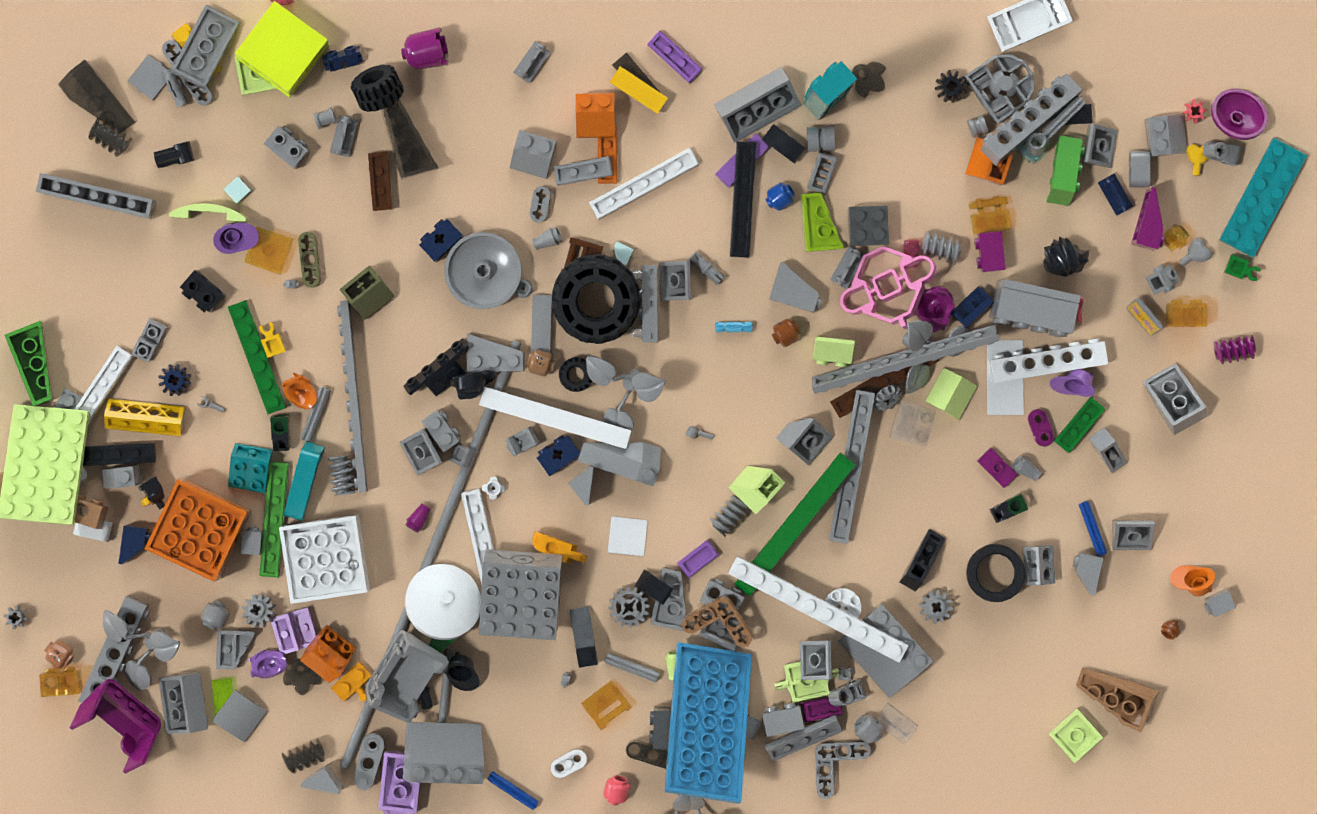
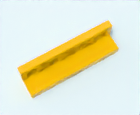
[104,399,185,437]

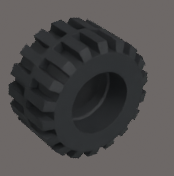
[350,65,404,112]

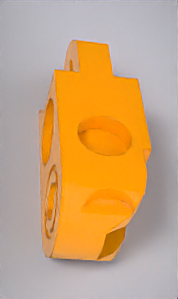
[532,531,588,564]

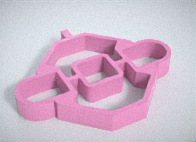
[840,246,937,329]

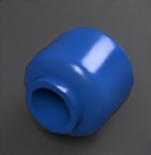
[766,182,795,211]

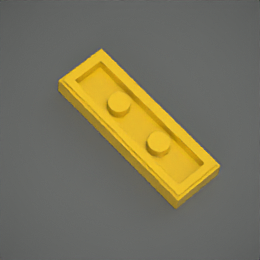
[609,66,668,114]

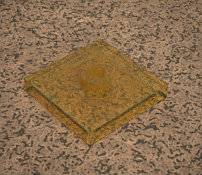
[244,226,293,275]

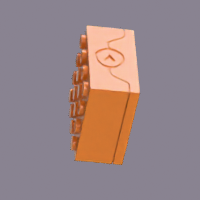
[145,478,252,582]

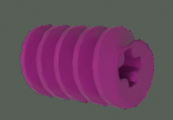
[1214,335,1256,364]

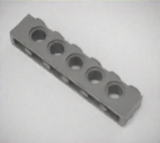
[981,73,1082,166]
[36,173,156,219]
[78,595,150,703]

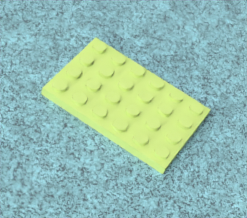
[0,404,90,526]

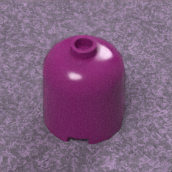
[401,28,449,69]

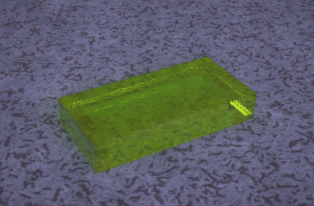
[212,678,233,716]

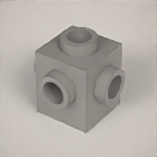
[1146,264,1180,295]

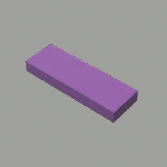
[647,30,702,84]
[715,134,769,188]

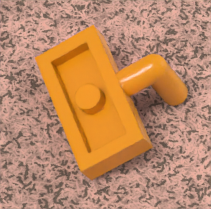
[331,662,372,702]

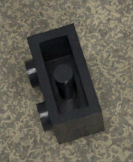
[180,270,226,313]

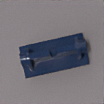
[323,46,363,72]
[1098,173,1133,216]

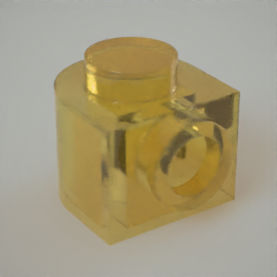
[1163,224,1190,251]

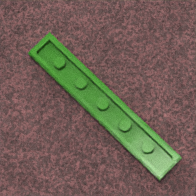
[259,462,289,578]

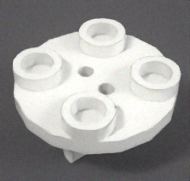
[825,588,862,618]

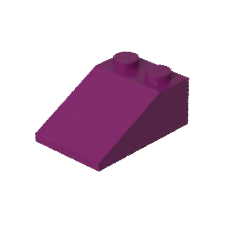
[1131,187,1165,251]

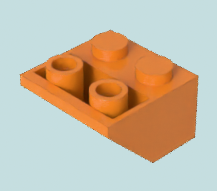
[965,137,1014,186]
[300,625,356,683]

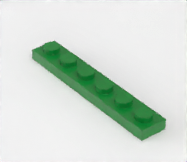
[228,300,286,415]

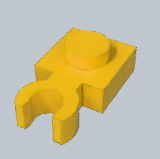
[259,322,286,358]

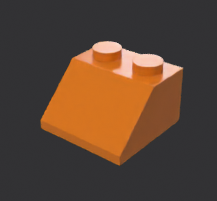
[576,93,615,138]

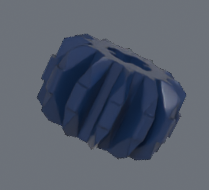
[158,364,191,396]

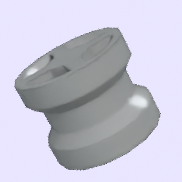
[967,115,988,138]

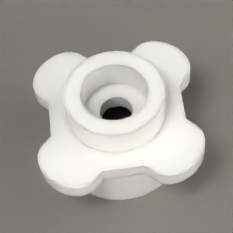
[482,477,505,500]

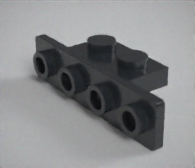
[403,338,470,396]

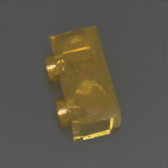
[1166,300,1207,327]

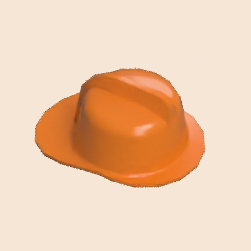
[1170,566,1216,596]

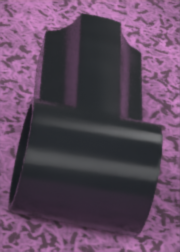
[153,141,195,168]

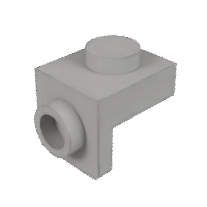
[505,426,540,456]

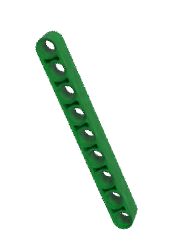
[734,452,856,596]

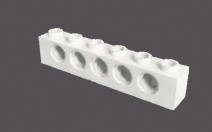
[989,338,1108,383]

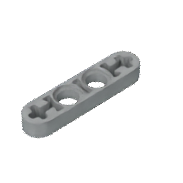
[162,40,213,106]

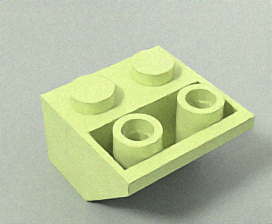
[728,466,785,514]

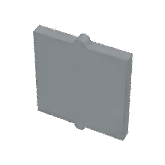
[128,55,168,100]

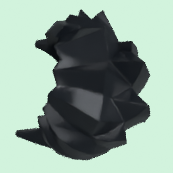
[1043,236,1089,277]

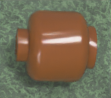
[772,319,801,347]

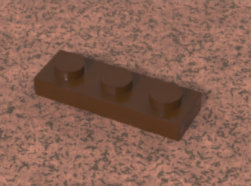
[368,152,393,211]

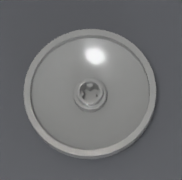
[444,232,522,309]

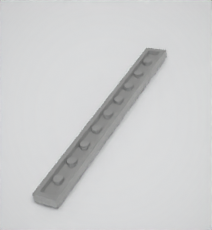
[337,301,368,493]
[812,324,999,394]

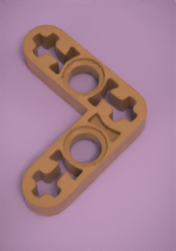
[682,596,753,647]

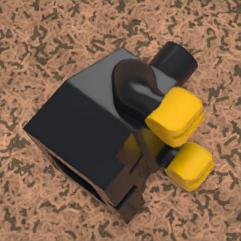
[138,476,165,510]

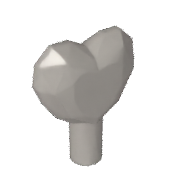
[1179,238,1211,266]

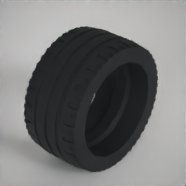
[966,544,1025,602]

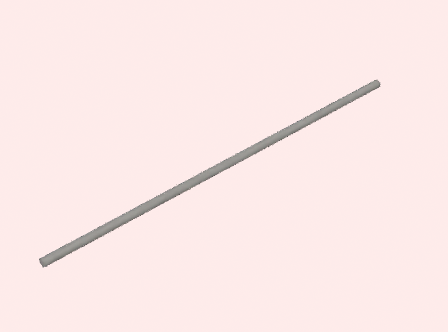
[340,341,521,769]

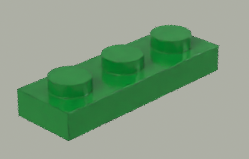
[1054,397,1105,453]

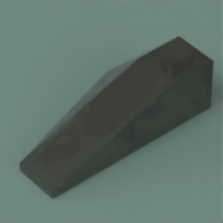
[58,59,135,134]

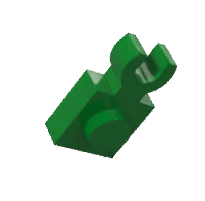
[1224,255,1261,281]

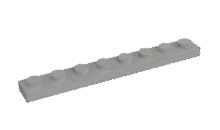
[829,389,875,544]

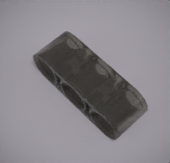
[626,740,668,769]

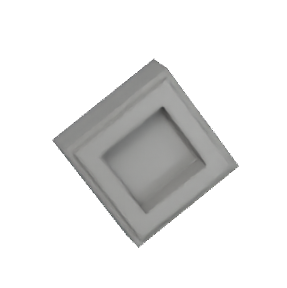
[450,443,474,468]

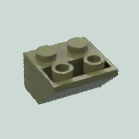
[339,266,395,320]

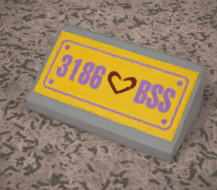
[1126,298,1163,336]

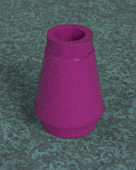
[405,503,431,533]

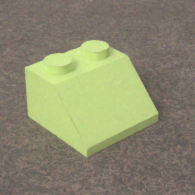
[812,337,855,367]

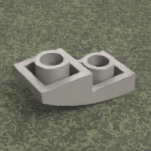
[131,318,167,363]

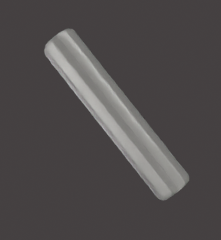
[301,387,330,442]
[604,653,659,682]

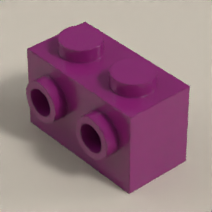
[974,231,1006,273]

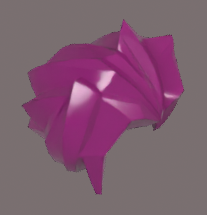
[915,286,955,333]

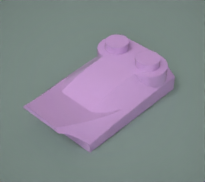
[378,751,420,814]

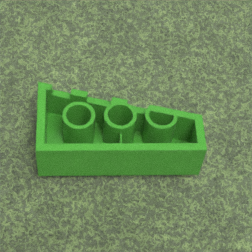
[4,321,52,407]

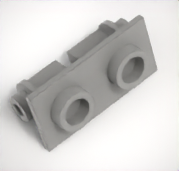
[513,41,551,83]
[330,115,358,157]
[830,247,864,289]

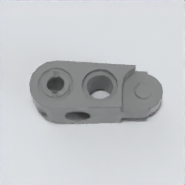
[354,733,386,790]

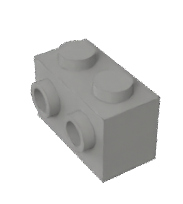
[264,126,310,169]
[422,410,461,452]
[762,702,804,737]

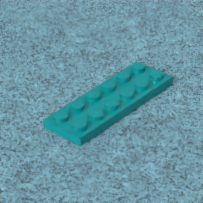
[1219,138,1307,258]

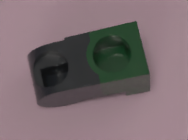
[270,414,290,451]
[989,492,1028,523]

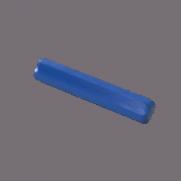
[1079,501,1107,556]
[487,771,538,810]

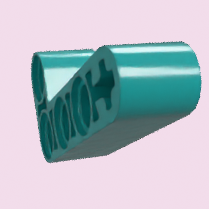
[284,441,325,521]

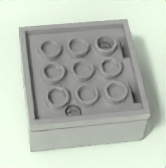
[989,279,1081,337]
[479,549,562,640]

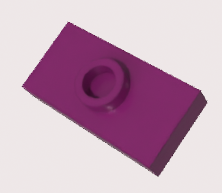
[977,448,1018,488]
[801,698,843,722]

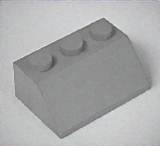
[159,672,208,734]

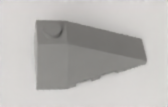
[577,442,661,486]

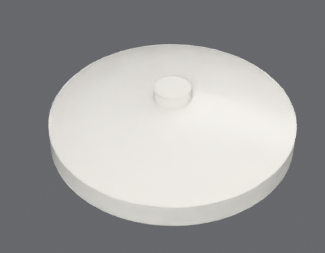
[405,564,481,640]

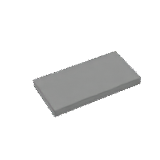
[170,5,240,90]

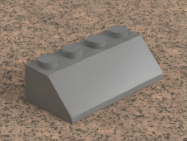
[714,67,802,143]

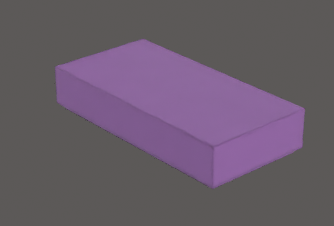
[677,539,719,578]

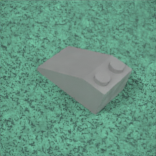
[1143,363,1207,435]

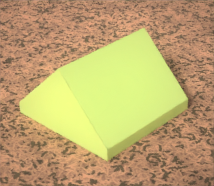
[926,368,977,420]

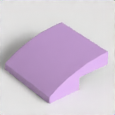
[271,607,318,655]

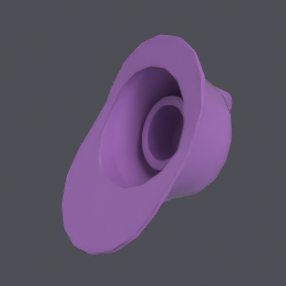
[213,222,259,254]
[1050,369,1095,397]

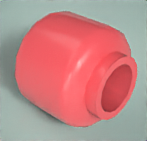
[603,775,630,805]

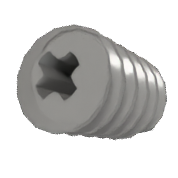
[920,231,963,265]
[328,455,355,496]
[710,495,751,537]

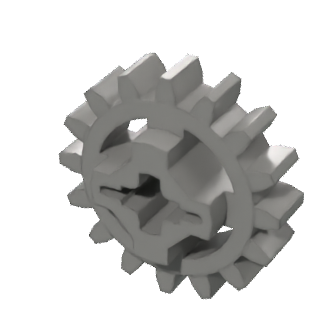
[608,586,650,628]

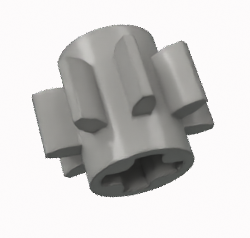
[3,605,29,629]

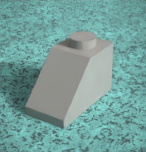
[1089,427,1127,473]
[1073,552,1104,596]

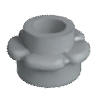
[515,279,533,298]

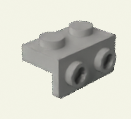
[699,612,743,651]

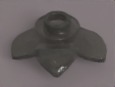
[852,62,886,98]
[283,658,322,695]

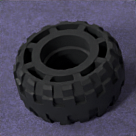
[552,254,641,344]

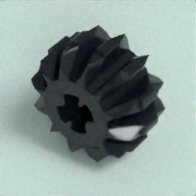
[935,70,968,103]

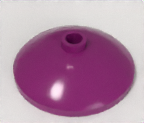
[1211,89,1268,140]

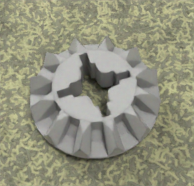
[874,385,902,411]

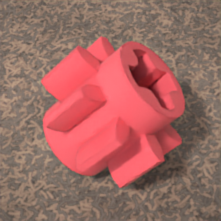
[1182,99,1207,124]

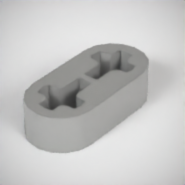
[530,186,550,223]

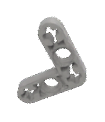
[815,741,871,799]

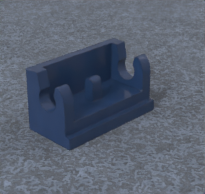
[951,287,994,328]

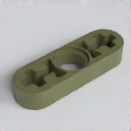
[298,232,321,288]

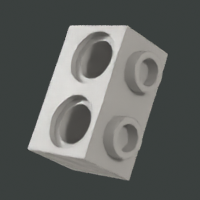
[1024,545,1055,585]
[700,578,744,618]

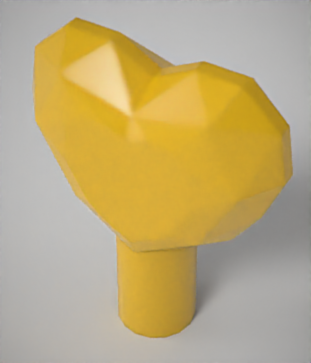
[1186,144,1209,176]

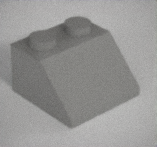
[1145,115,1187,157]
[509,130,557,179]

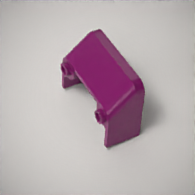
[69,679,161,774]

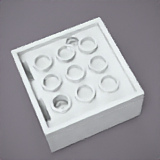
[279,514,370,604]

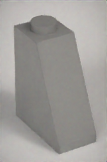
[769,262,822,313]
[102,465,142,489]

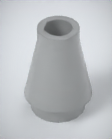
[532,227,562,250]
[1012,455,1041,481]

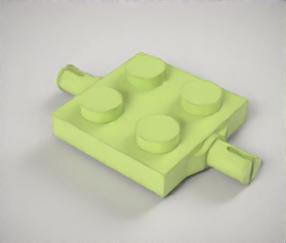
[774,661,839,703]

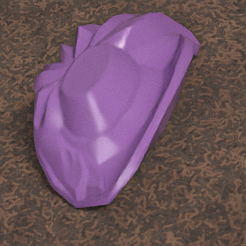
[248,650,287,678]

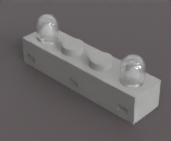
[629,265,658,343]

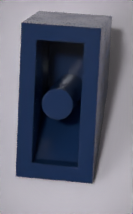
[118,525,151,564]

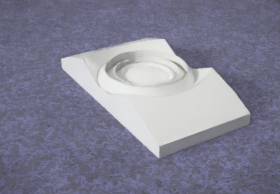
[987,0,1073,52]

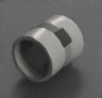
[807,126,835,152]

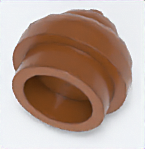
[1161,620,1180,640]

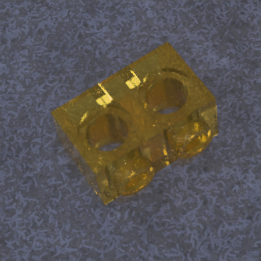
[39,667,82,697]

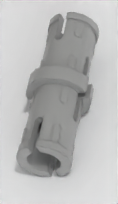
[161,68,188,108]
[688,251,725,286]

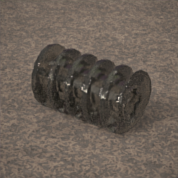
[88,117,132,157]
[282,738,325,774]

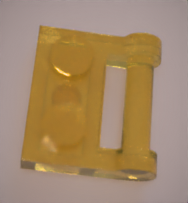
[581,680,632,731]

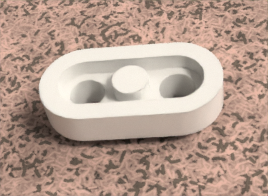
[551,749,587,778]

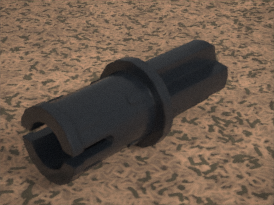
[419,684,433,710]

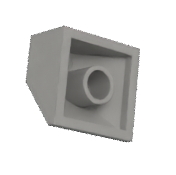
[776,418,833,465]

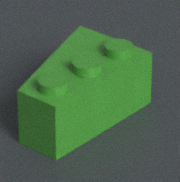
[1046,135,1085,206]

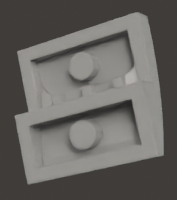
[212,689,267,742]

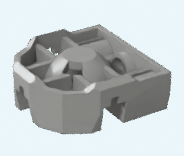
[964,54,1034,124]

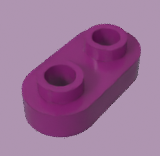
[1028,409,1054,447]

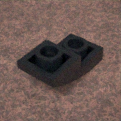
[762,124,806,164]
[634,569,673,605]

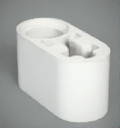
[73,521,113,542]

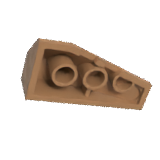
[1076,668,1159,732]

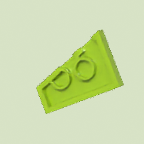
[801,193,845,252]

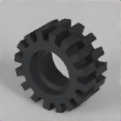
[559,357,592,392]

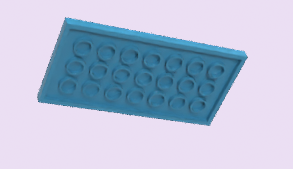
[664,642,752,804]

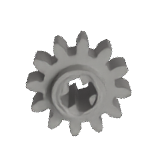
[919,590,953,624]
[242,594,276,628]

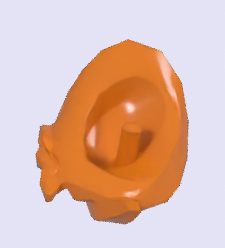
[281,373,317,409]

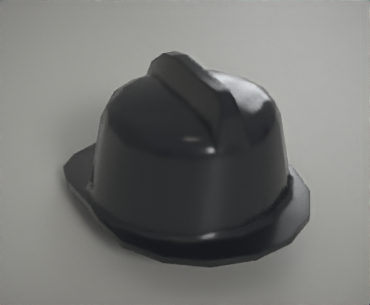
[450,370,496,400]
[444,652,480,691]

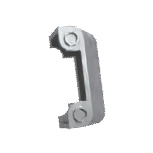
[365,630,449,722]

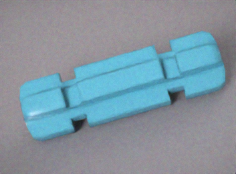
[715,322,753,332]

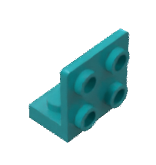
[228,443,273,493]

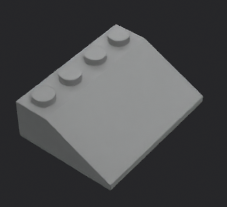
[838,603,933,698]
[403,722,484,784]

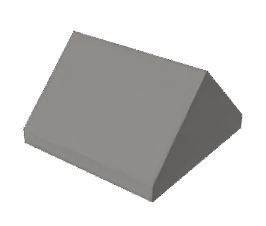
[1082,124,1118,168]
[660,261,691,301]
[400,428,444,476]
[568,466,594,505]
[1112,520,1155,550]
[800,640,832,680]
[301,764,343,794]

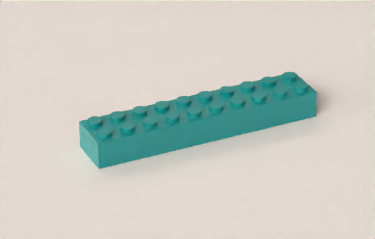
[803,61,857,120]

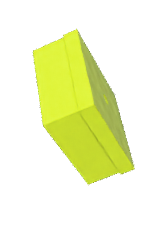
[235,1,330,98]

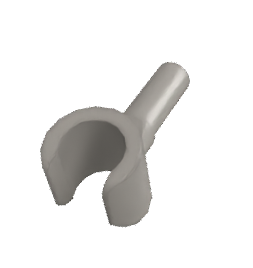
[197,396,225,413]
[685,426,714,439]

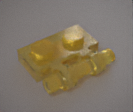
[968,196,1012,234]

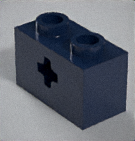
[419,219,463,262]
[536,434,580,477]

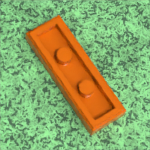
[598,126,617,184]

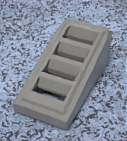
[807,150,837,194]

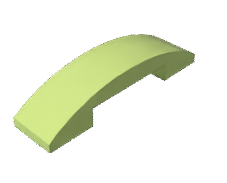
[169,204,248,222]

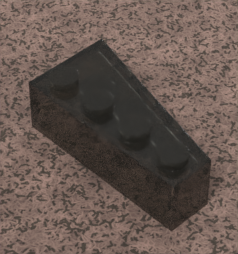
[381,99,439,180]

